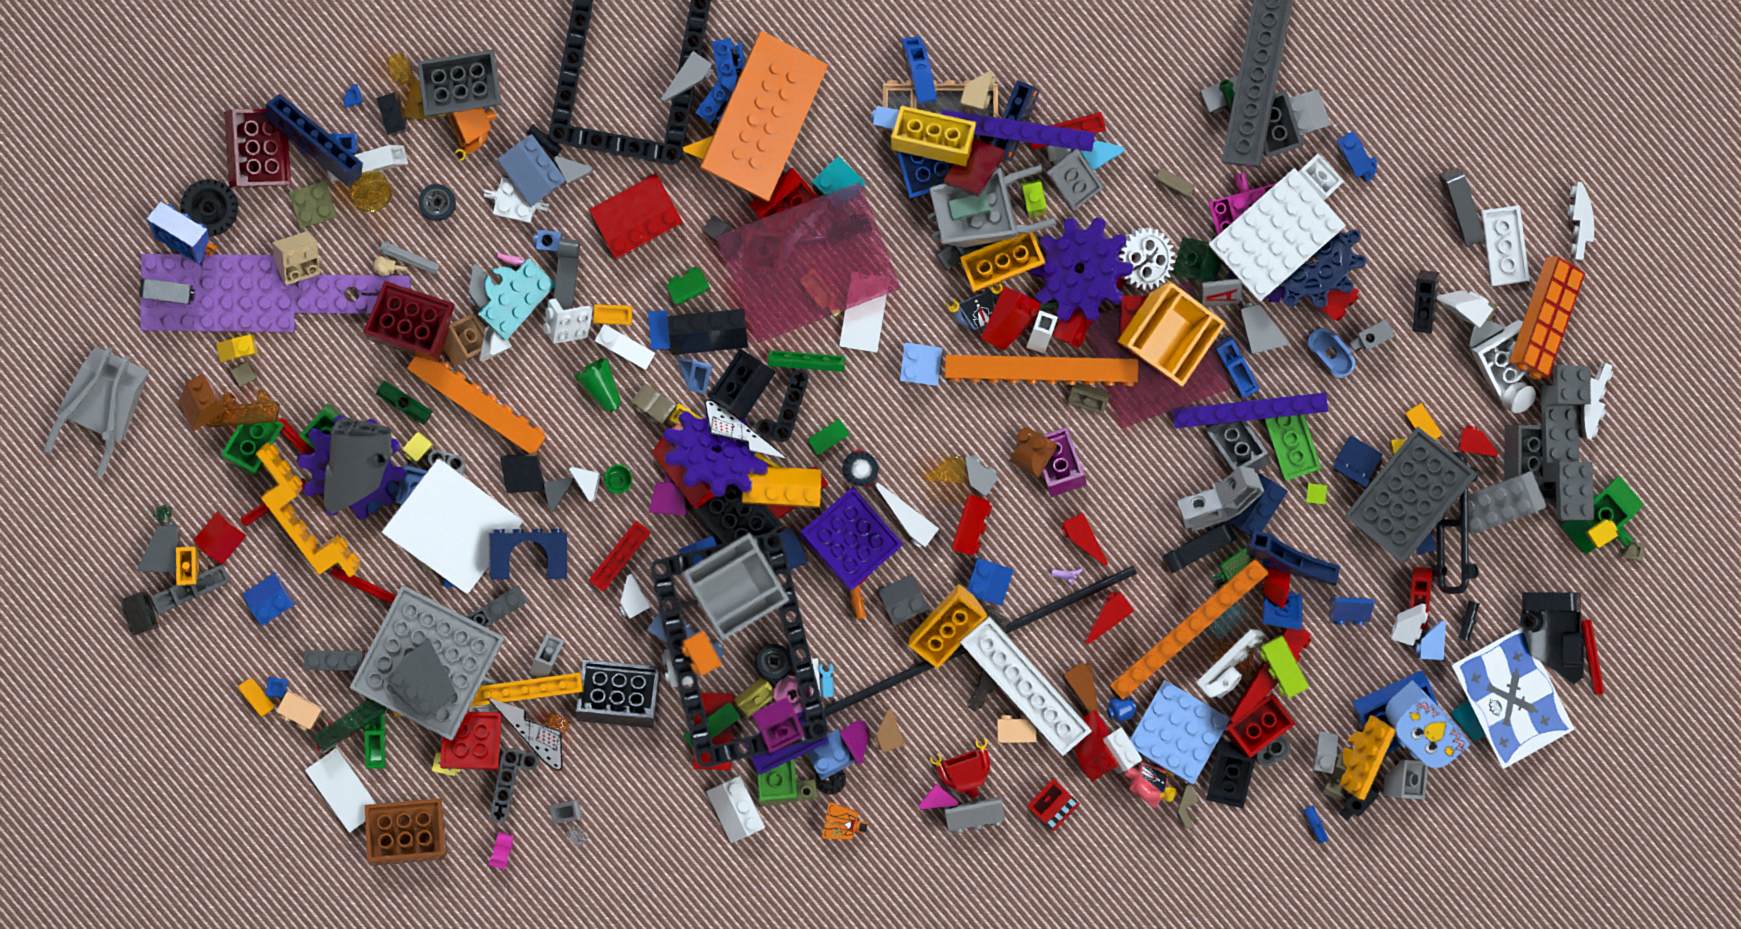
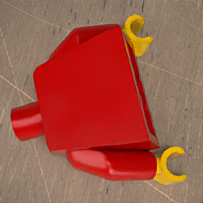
[930,738,991,798]

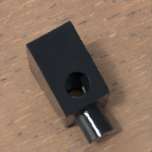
[1339,783,1379,821]

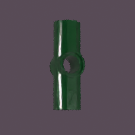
[376,380,433,425]

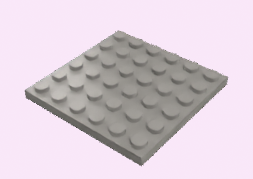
[350,585,505,741]

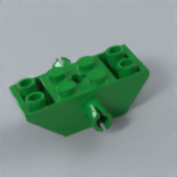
[1561,475,1644,555]

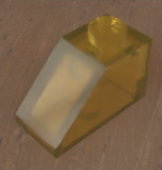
[925,455,965,483]

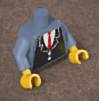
[945,282,1003,332]

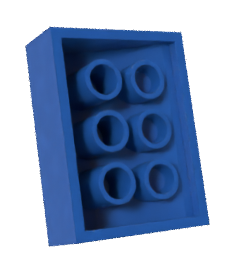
[1352,670,1439,754]

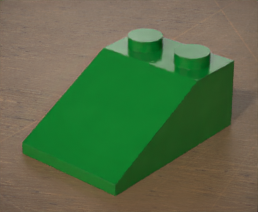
[221,406,284,478]

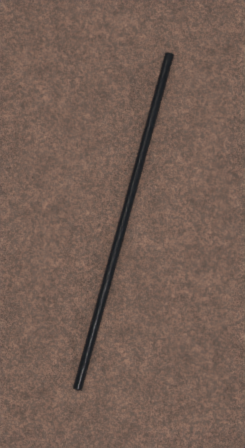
[824,566,1137,717]

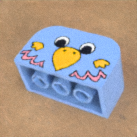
[1385,680,1471,768]

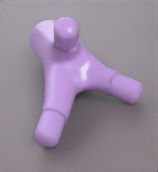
[1052,568,1083,585]

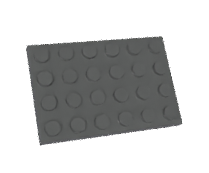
[1345,426,1478,564]

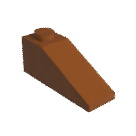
[1063,661,1099,715]

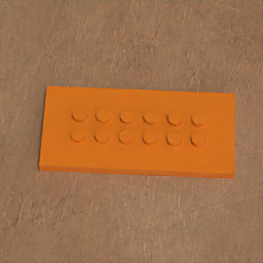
[699,30,828,202]

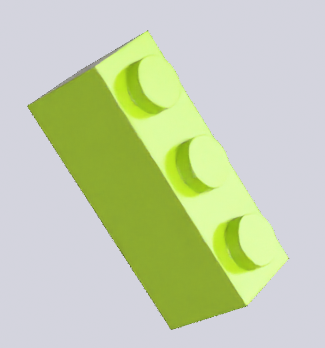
[1259,636,1310,698]

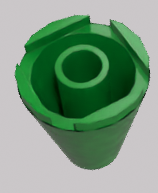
[574,357,621,413]

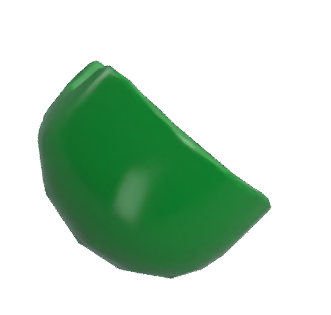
[603,465,633,494]

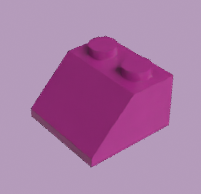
[752,697,804,753]

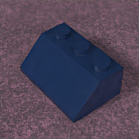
[1227,472,1288,536]

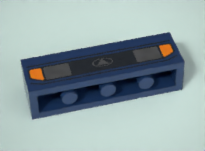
[991,80,1040,162]

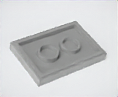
[1047,149,1104,211]

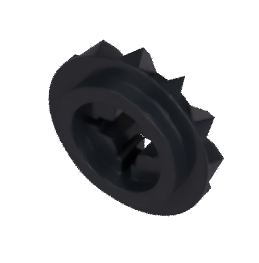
[815,769,846,795]

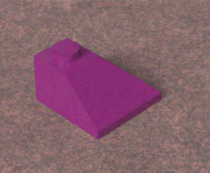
[839,719,870,765]

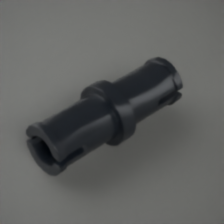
[526,124,563,157]
[1458,600,1480,641]

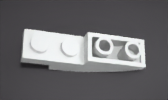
[1568,182,1594,261]
[1580,363,1613,440]

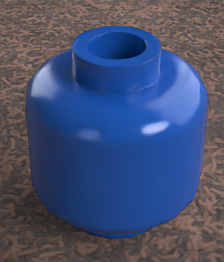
[1106,696,1136,723]

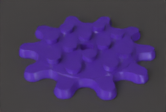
[1030,217,1134,322]
[663,411,768,497]
[296,415,406,520]

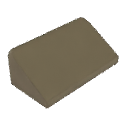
[1155,168,1194,198]
[1067,382,1110,414]

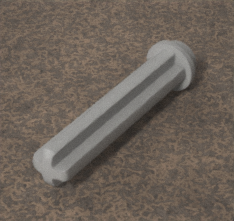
[379,241,439,274]

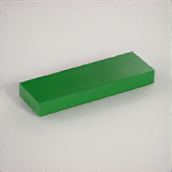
[683,702,741,749]

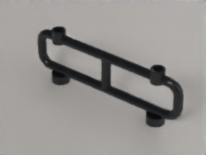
[1432,452,1479,594]

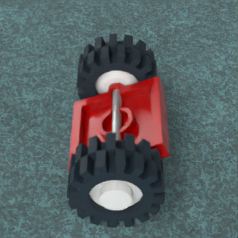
[842,448,879,488]

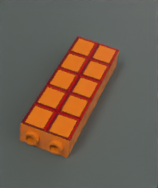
[1509,257,1585,380]

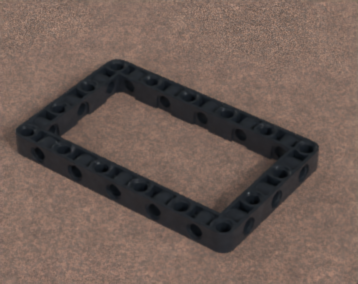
[549,0,712,165]
[650,532,828,767]

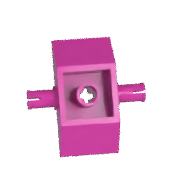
[1208,172,1277,235]

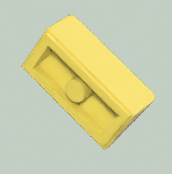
[734,678,774,718]

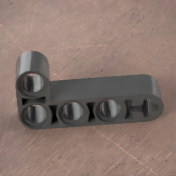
[1440,167,1485,247]
[554,238,580,310]
[491,748,539,823]

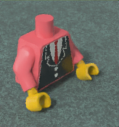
[1123,763,1176,808]

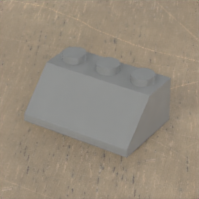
[944,797,1005,834]

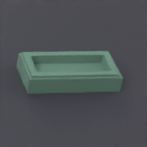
[949,192,991,221]

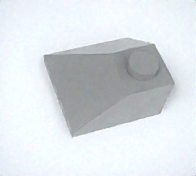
[1383,759,1428,799]

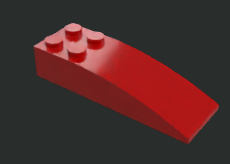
[1228,627,1312,722]

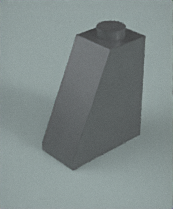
[138,522,181,572]

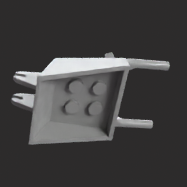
[927,165,1057,247]
[44,346,149,477]

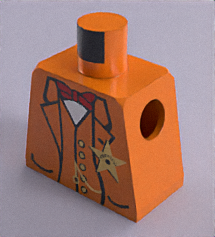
[822,801,868,840]

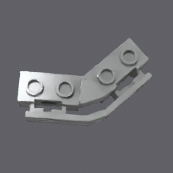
[1177,466,1264,532]

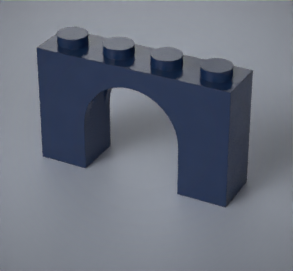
[489,529,567,579]

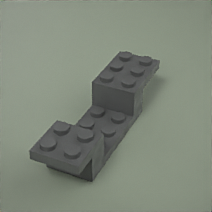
[1541,365,1594,520]

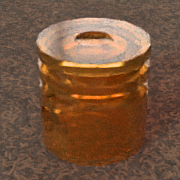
[545,712,571,738]

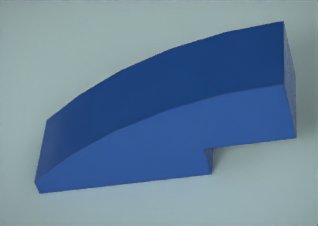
[1213,335,1260,398]

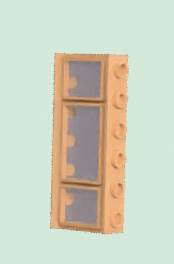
[883,80,998,131]

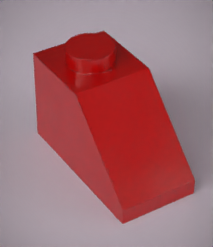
[1457,425,1498,457]
[1260,568,1291,608]

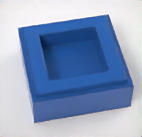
[266,677,288,698]

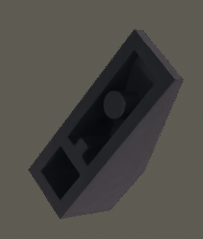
[1413,270,1440,334]

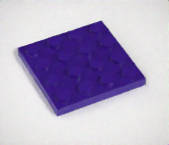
[799,487,903,592]

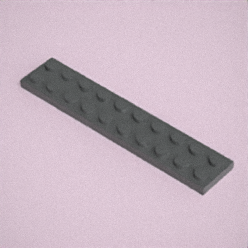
[1221,0,1293,168]

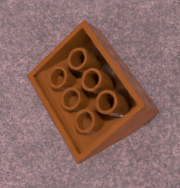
[365,798,447,866]

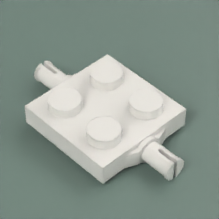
[484,177,549,224]

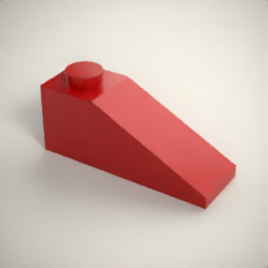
[1061,513,1109,566]
[1410,567,1432,630]

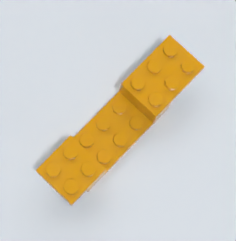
[256,442,361,577]

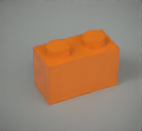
[681,631,722,676]

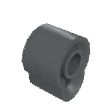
[1256,735,1291,767]

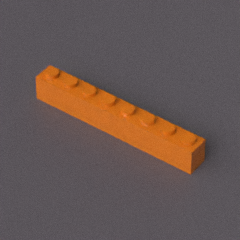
[407,355,547,454]

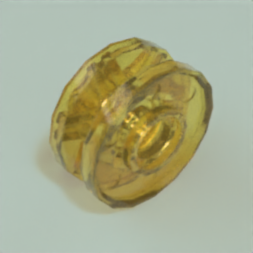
[349,171,392,212]

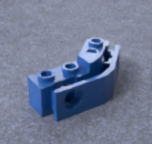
[695,38,745,126]

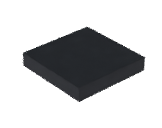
[500,453,545,493]

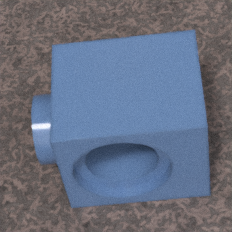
[533,230,563,252]

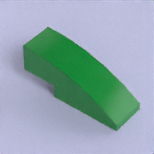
[364,707,386,769]

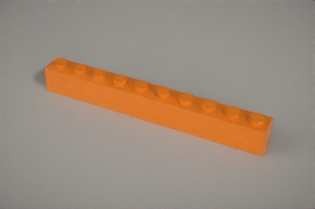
[945,355,1138,386]
[1110,557,1268,699]

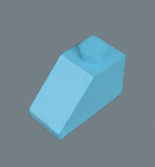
[1080,141,1125,171]

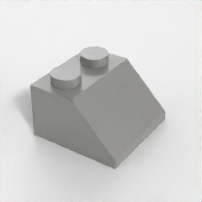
[1289,89,1331,136]

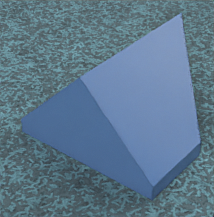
[676,357,713,395]

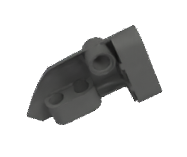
[323,418,393,514]

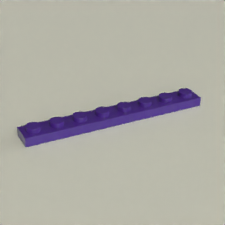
[942,110,1095,152]
[1173,392,1328,429]

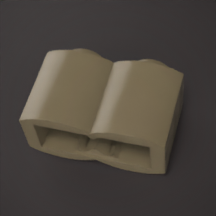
[632,383,677,425]

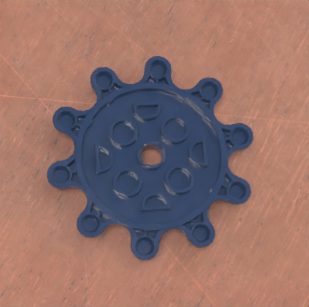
[1275,214,1367,308]

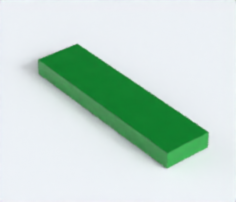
[767,350,845,372]

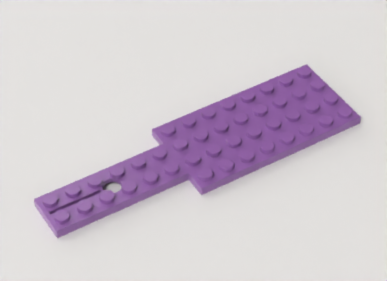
[141,254,410,332]

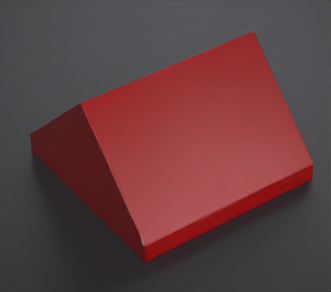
[193,511,247,565]

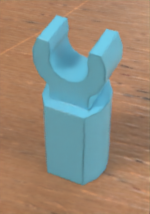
[819,664,834,697]

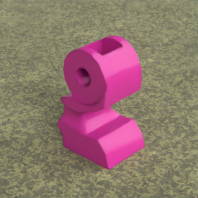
[488,831,514,869]

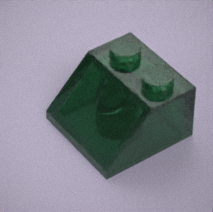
[1172,237,1222,283]

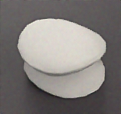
[1502,382,1536,413]

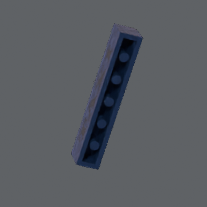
[265,94,363,187]

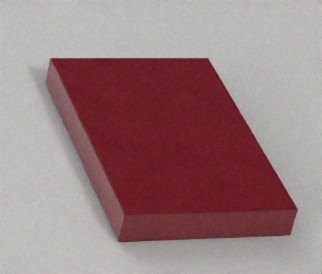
[944,138,1006,197]

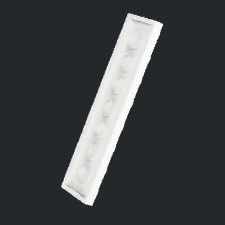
[960,616,1092,756]

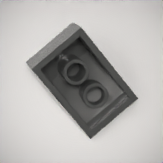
[1206,421,1271,473]

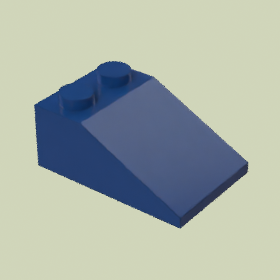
[1329,597,1375,625]

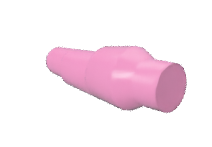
[497,253,525,267]

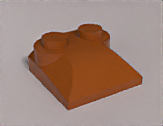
[1009,427,1058,478]

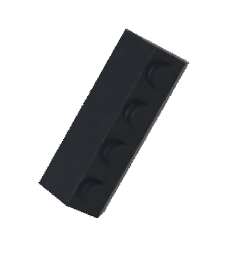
[667,308,748,355]

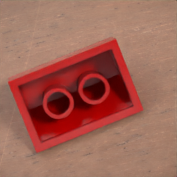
[749,167,820,233]
[951,494,992,556]
[1224,693,1296,758]

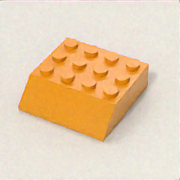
[1118,281,1226,387]

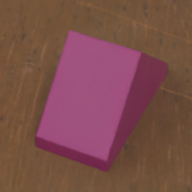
[919,783,958,809]

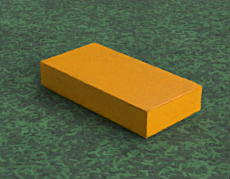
[593,304,633,325]
[1404,403,1442,440]

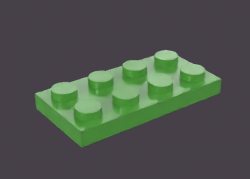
[1264,415,1322,481]

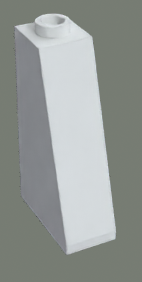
[327,145,408,182]

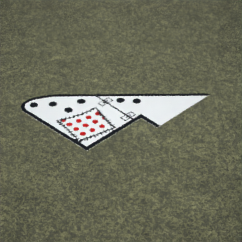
[704,400,788,459]
[487,698,563,771]

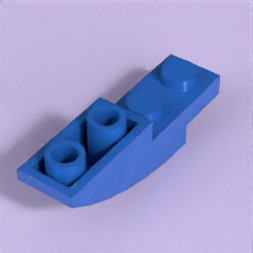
[902,36,937,104]

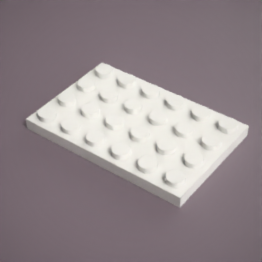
[1208,168,1346,302]

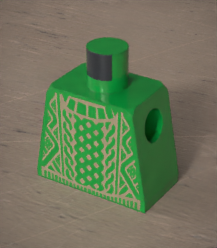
[1213,548,1262,587]

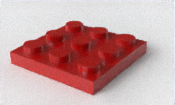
[440,711,502,770]

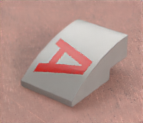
[1199,279,1242,308]

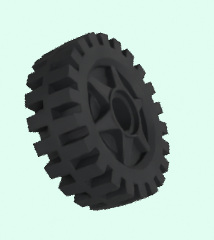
[180,179,239,236]

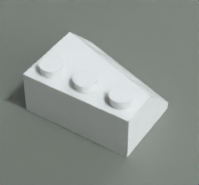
[1470,319,1527,401]

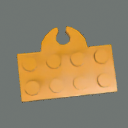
[1339,715,1396,800]

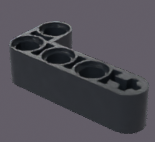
[756,370,809,442]
[1161,522,1236,574]

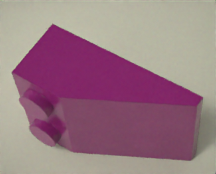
[1042,427,1087,497]

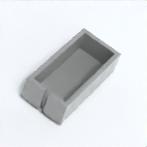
[1458,471,1546,535]

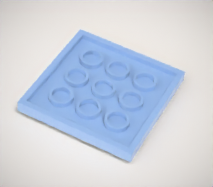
[1130,680,1230,785]

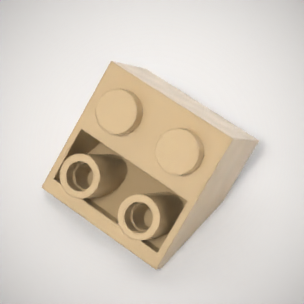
[960,71,996,112]
[272,231,320,285]

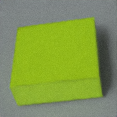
[1305,483,1327,505]

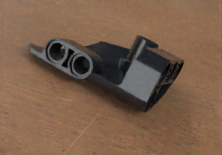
[1520,592,1584,684]

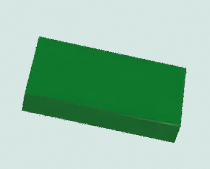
[807,419,850,455]

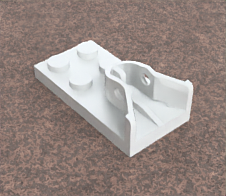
[1196,629,1265,698]

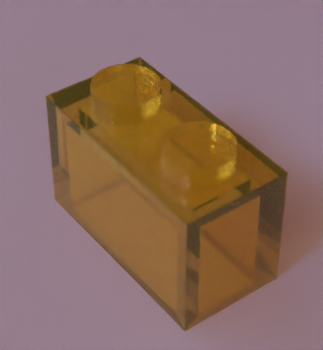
[385,52,416,85]

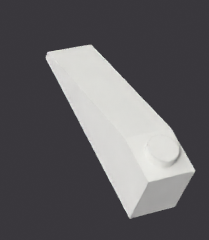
[876,483,939,548]

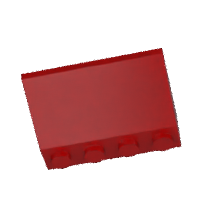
[589,173,684,260]

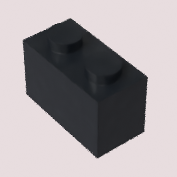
[376,92,410,136]

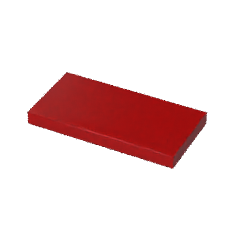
[693,692,734,770]

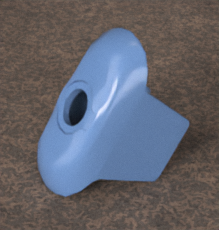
[1308,328,1356,378]

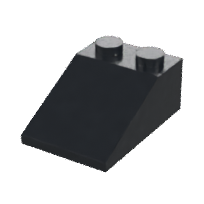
[1206,740,1256,808]

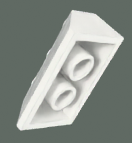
[706,775,765,843]

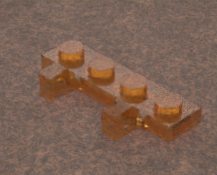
[205,389,280,428]

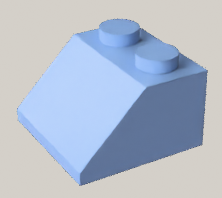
[900,343,942,386]

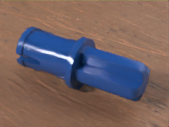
[1302,805,1329,844]

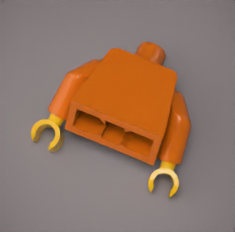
[437,108,496,161]

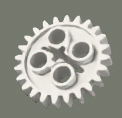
[1118,227,1175,290]

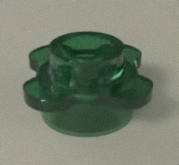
[153,505,172,521]

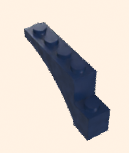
[1246,529,1340,586]

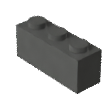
[304,650,365,670]

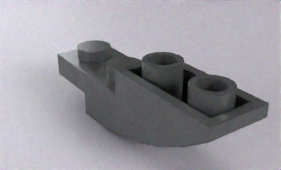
[467,585,528,627]

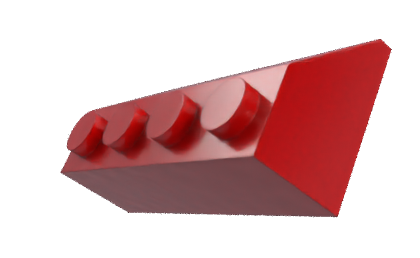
[651,423,726,510]

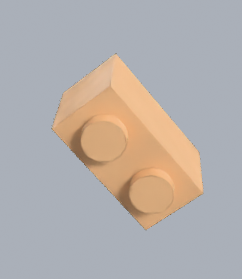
[276,691,324,731]
[997,715,1036,743]

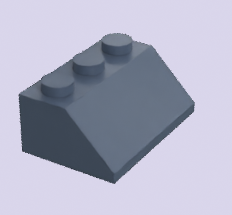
[496,134,566,207]

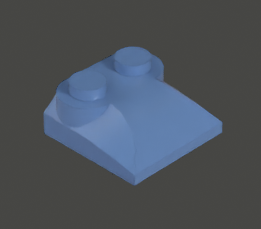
[807,729,855,780]

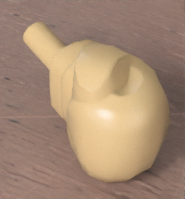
[373,256,407,276]

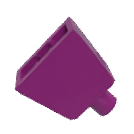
[649,472,686,515]

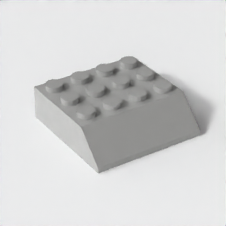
[681,534,789,640]

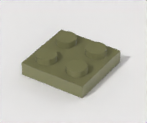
[289,181,338,229]

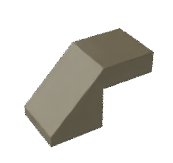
[1323,753,1347,801]
[1177,783,1199,829]

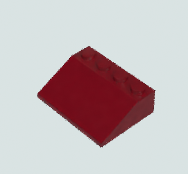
[224,109,291,188]
[363,281,455,363]

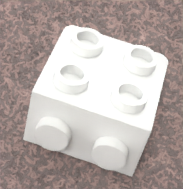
[543,299,592,344]
[1103,727,1142,774]

